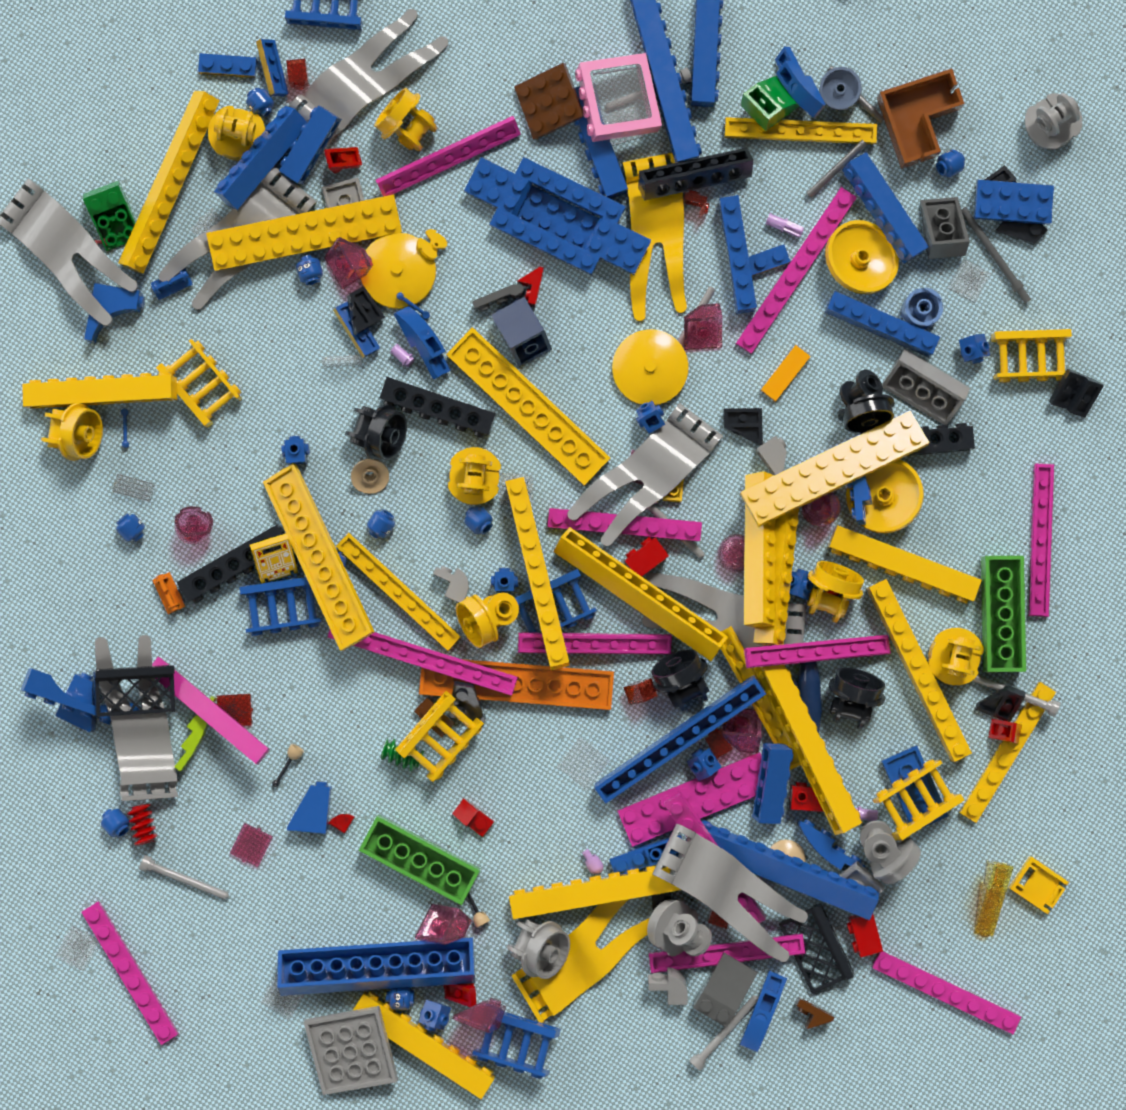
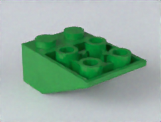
[741,75,799,131]
[83,180,136,251]

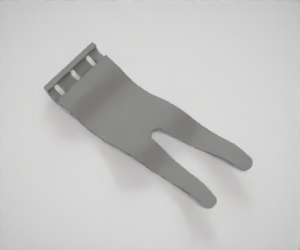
[289,9,448,146]
[159,166,317,310]
[0,179,138,326]
[567,403,723,546]
[642,573,806,649]
[95,635,178,801]
[653,823,808,962]

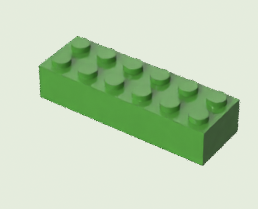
[981,556,1026,672]
[358,814,481,905]

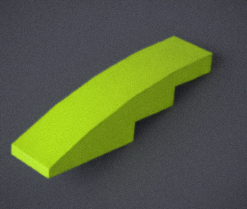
[174,696,217,771]

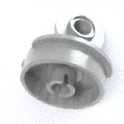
[1025,93,1082,150]
[860,821,921,884]
[647,899,712,956]
[507,919,570,979]

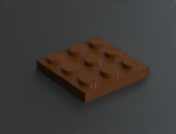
[514,63,584,140]

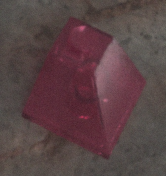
[324,237,373,290]
[684,303,722,350]
[722,708,762,754]
[415,904,472,945]
[452,998,506,1033]

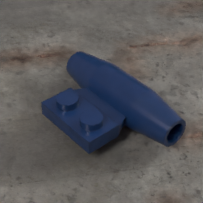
[792,662,822,734]

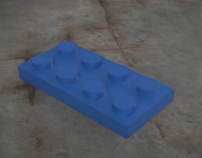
[974,180,1054,225]
[881,745,949,829]

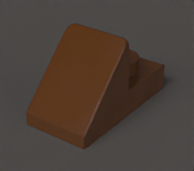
[414,697,455,737]
[795,996,835,1029]

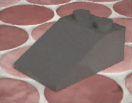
[920,197,970,259]
[693,952,758,1028]

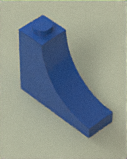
[84,283,145,344]

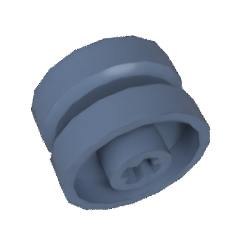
[820,67,862,111]

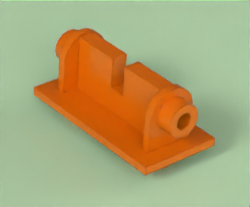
[152,572,186,615]

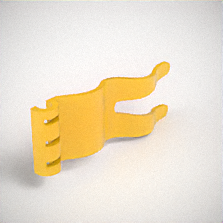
[622,152,687,321]
[511,899,650,1023]

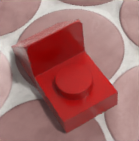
[324,147,362,174]
[517,267,544,308]
[988,719,1022,743]
[452,798,494,837]
[444,983,477,1007]

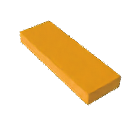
[760,345,811,402]

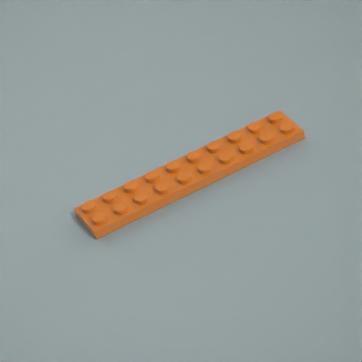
[419,659,614,710]

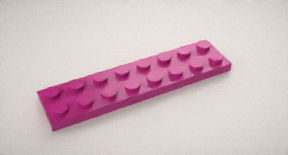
[617,752,761,847]

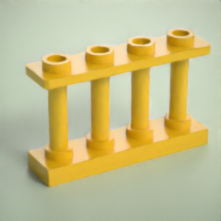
[991,329,1072,383]
[156,339,242,428]
[395,691,484,782]
[873,759,965,841]

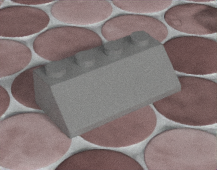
[882,349,970,425]

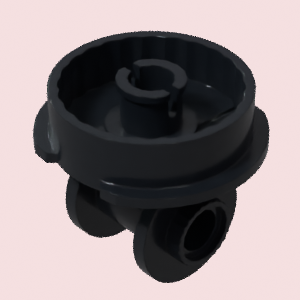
[837,369,895,433]
[344,404,407,460]
[651,649,710,713]
[828,668,886,730]

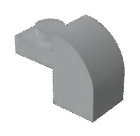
[433,566,469,602]
[648,968,688,1005]

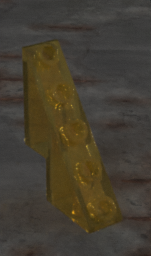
[974,861,1014,937]

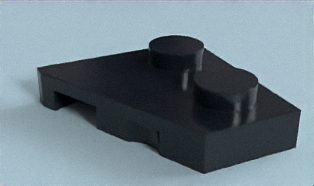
[995,221,1048,245]
[347,286,385,335]
[723,408,763,445]
[449,681,486,723]
[975,685,1026,722]

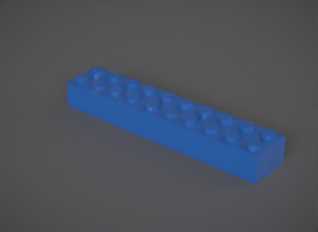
[277,937,476,996]

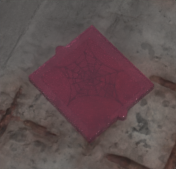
[230,823,273,867]

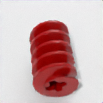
[127,803,158,846]

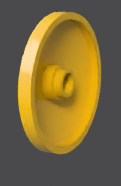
[825,220,899,295]
[360,233,436,309]
[612,329,689,406]
[846,459,924,533]

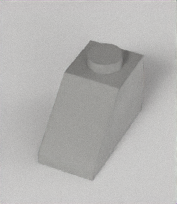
[755,436,787,475]

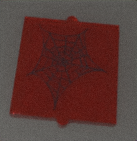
[217,694,254,726]

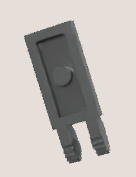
[472,283,524,312]

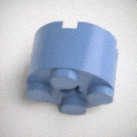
[901,288,943,329]

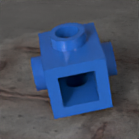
[959,334,990,364]
[636,401,665,434]
[281,436,310,465]
[491,568,518,594]
[789,569,813,600]
[687,747,722,781]
[419,999,451,1032]

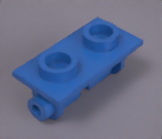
[151,268,193,300]

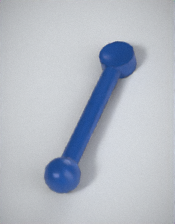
[396,292,430,319]
[121,408,129,448]

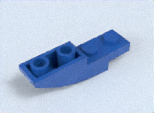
[775,46,826,118]
[394,306,451,380]
[846,476,872,525]
[797,819,865,870]
[609,835,682,875]
[740,971,787,1052]

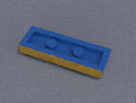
[256,39,289,97]
[198,53,257,78]
[749,244,791,277]
[333,301,380,358]

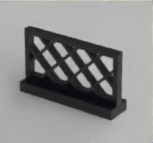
[93,665,175,717]
[778,902,855,994]

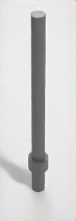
[961,207,1031,304]

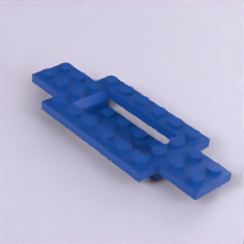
[464,157,651,275]

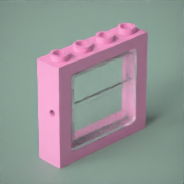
[575,53,662,142]

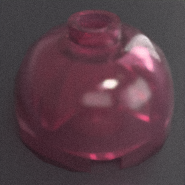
[802,492,841,526]
[174,506,213,545]
[718,534,745,572]

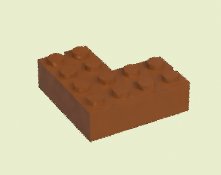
[877,68,964,169]

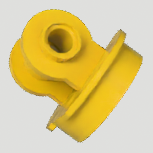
[374,88,438,151]
[208,106,265,161]
[41,403,103,461]
[448,447,501,505]
[807,561,864,623]
[456,593,519,648]
[928,628,984,685]

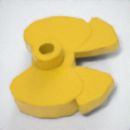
[417,229,447,260]

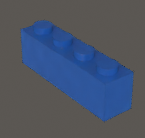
[279,105,342,184]
[752,743,793,824]

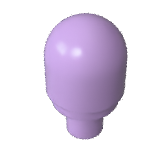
[582,849,604,875]

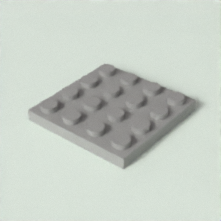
[304,1006,398,1095]

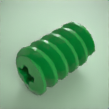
[381,739,424,772]

